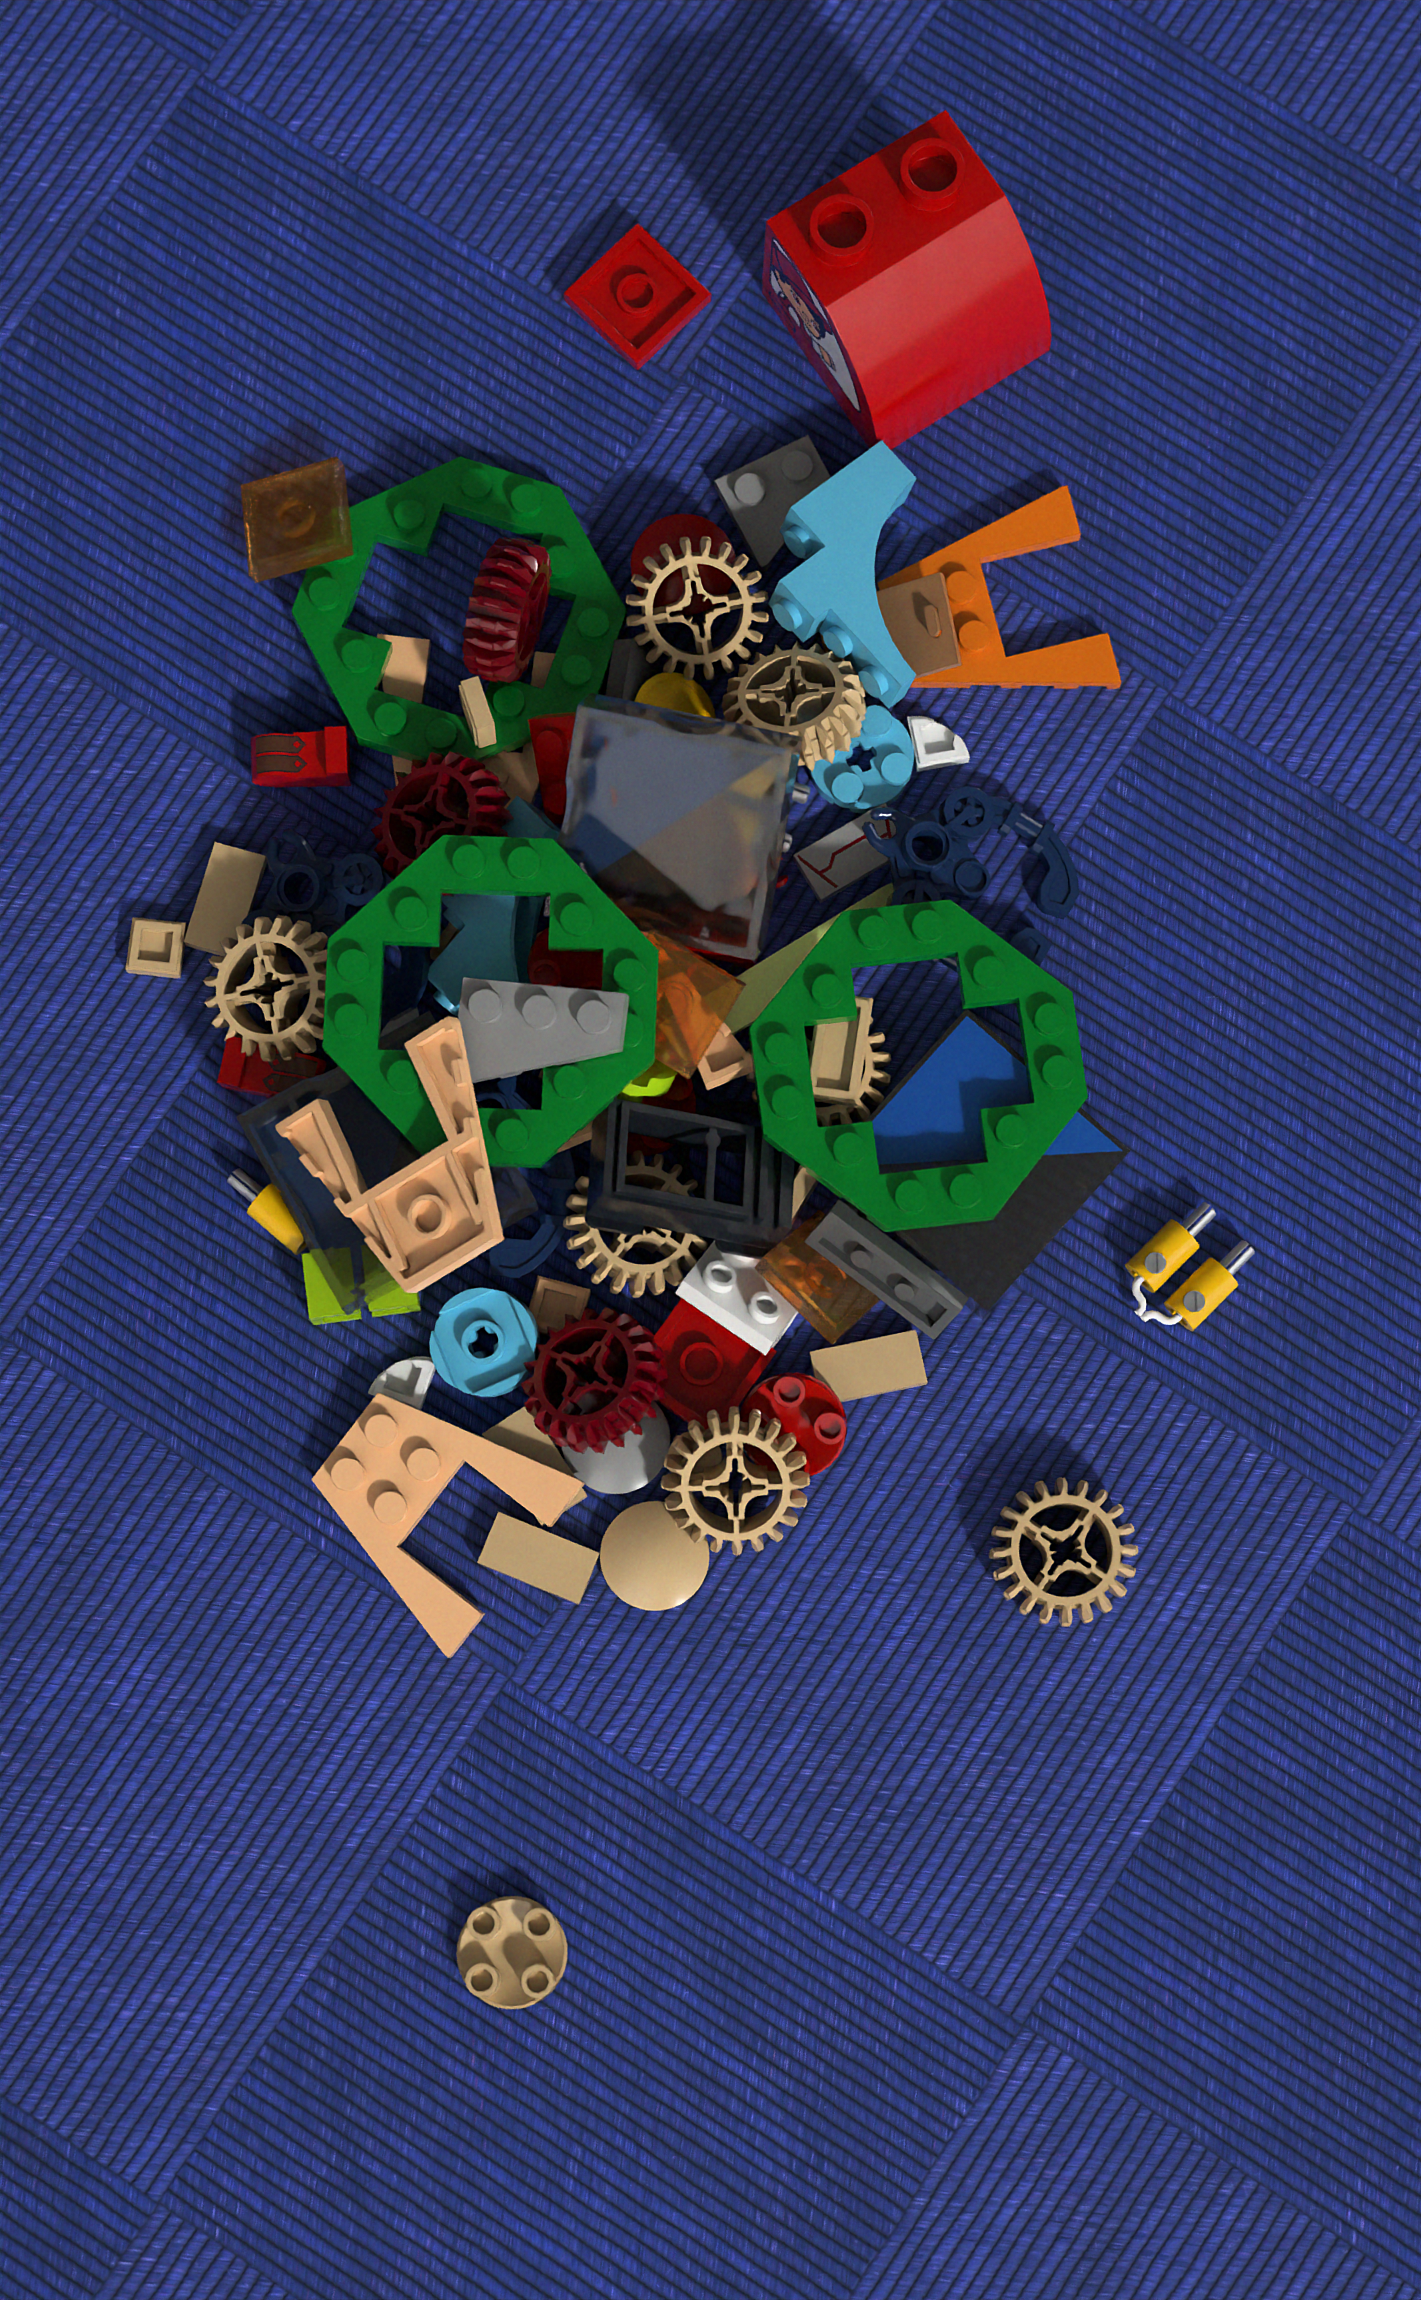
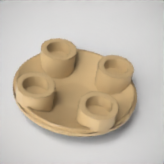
[600,1501,709,1611]
[457,1896,568,2009]

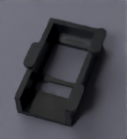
[585,1096,795,1260]

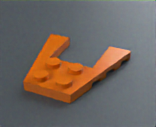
[876,485,1122,689]

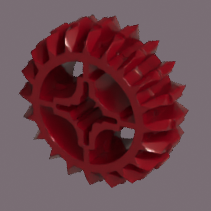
[462,537,552,683]
[371,751,514,897]
[521,1307,669,1454]

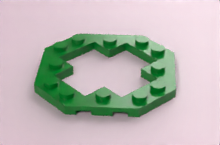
[291,457,627,763]
[322,835,659,1168]
[748,899,1088,1232]

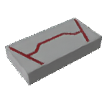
[793,803,896,903]

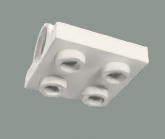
[675,1240,821,1355]

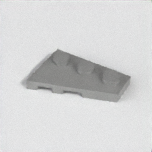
[458,977,629,1083]

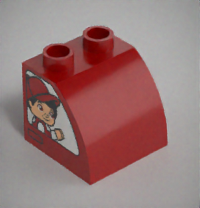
[762,110,1051,450]

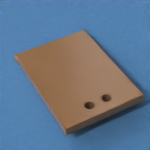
[820,572,962,694]

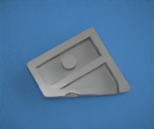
[715,435,831,573]

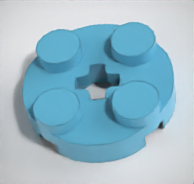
[808,705,914,813]
[429,1287,540,1397]

